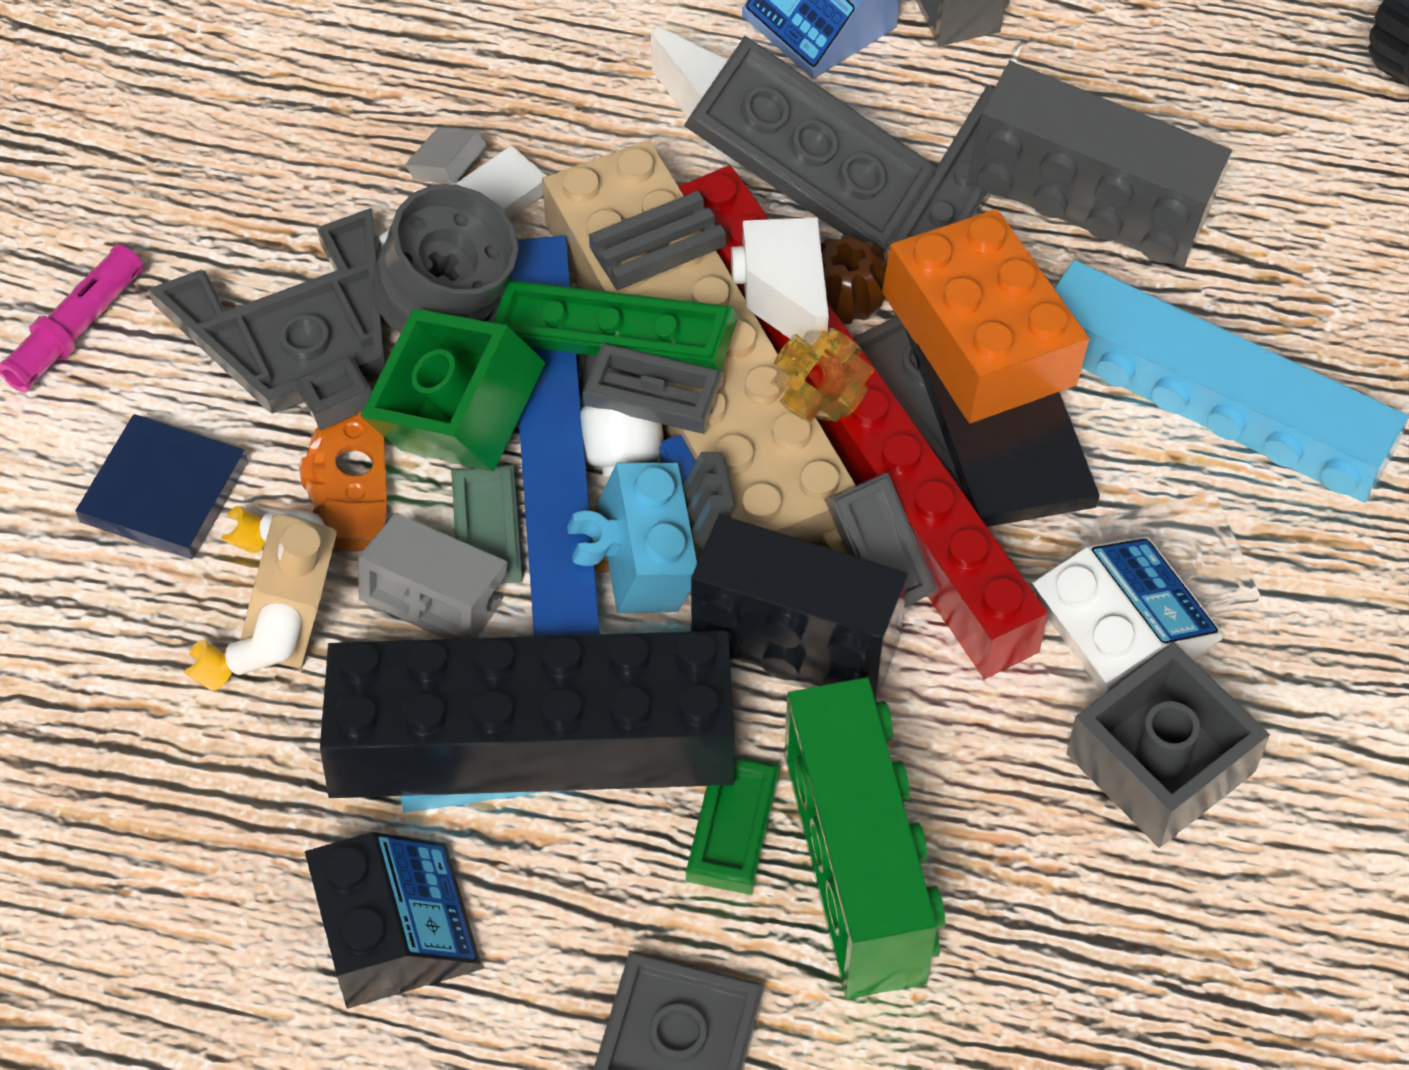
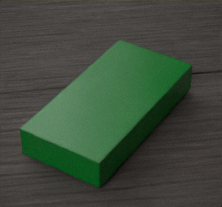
[685,757,780,895]

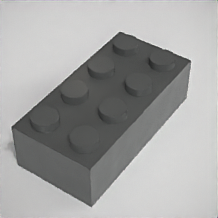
[968,60,1232,269]

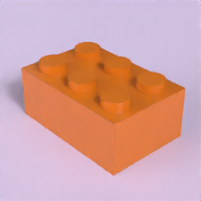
[882,209,1090,424]

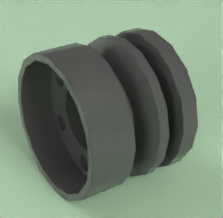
[371,185,519,333]

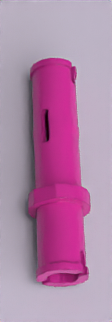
[0,244,144,393]

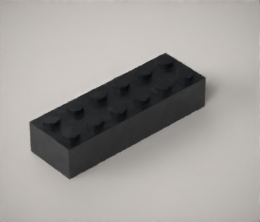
[320,630,734,798]

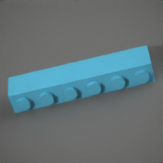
[1054,259,1409,503]

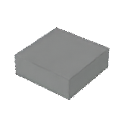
[405,127,487,183]

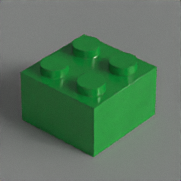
[360,308,545,472]

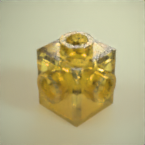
[771,328,875,423]

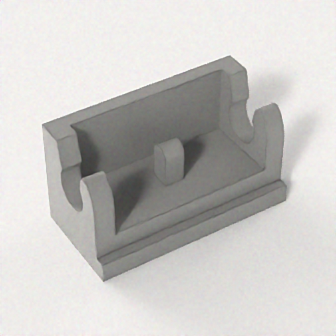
[358,512,507,639]

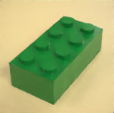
[784,677,945,1000]

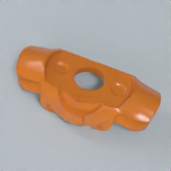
[299,412,387,551]

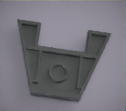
[148,208,385,414]

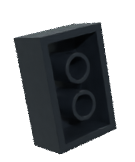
[691,514,908,702]

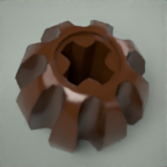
[820,234,887,325]

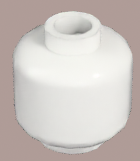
[580,406,664,477]

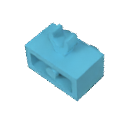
[567,463,697,613]

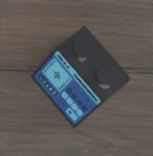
[304,832,482,1009]

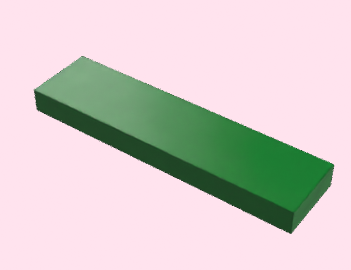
[493,280,738,370]

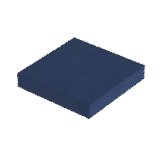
[75,414,248,560]

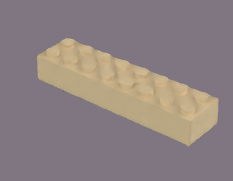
[542,140,855,546]

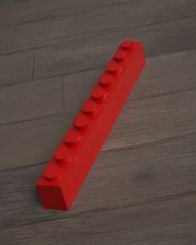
[678,165,1048,679]

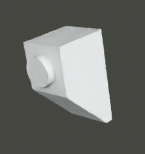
[731,217,829,355]

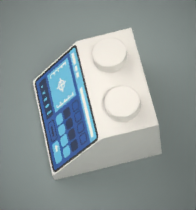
[1032,536,1224,694]

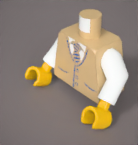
[184,506,337,691]

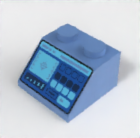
[742,0,899,79]

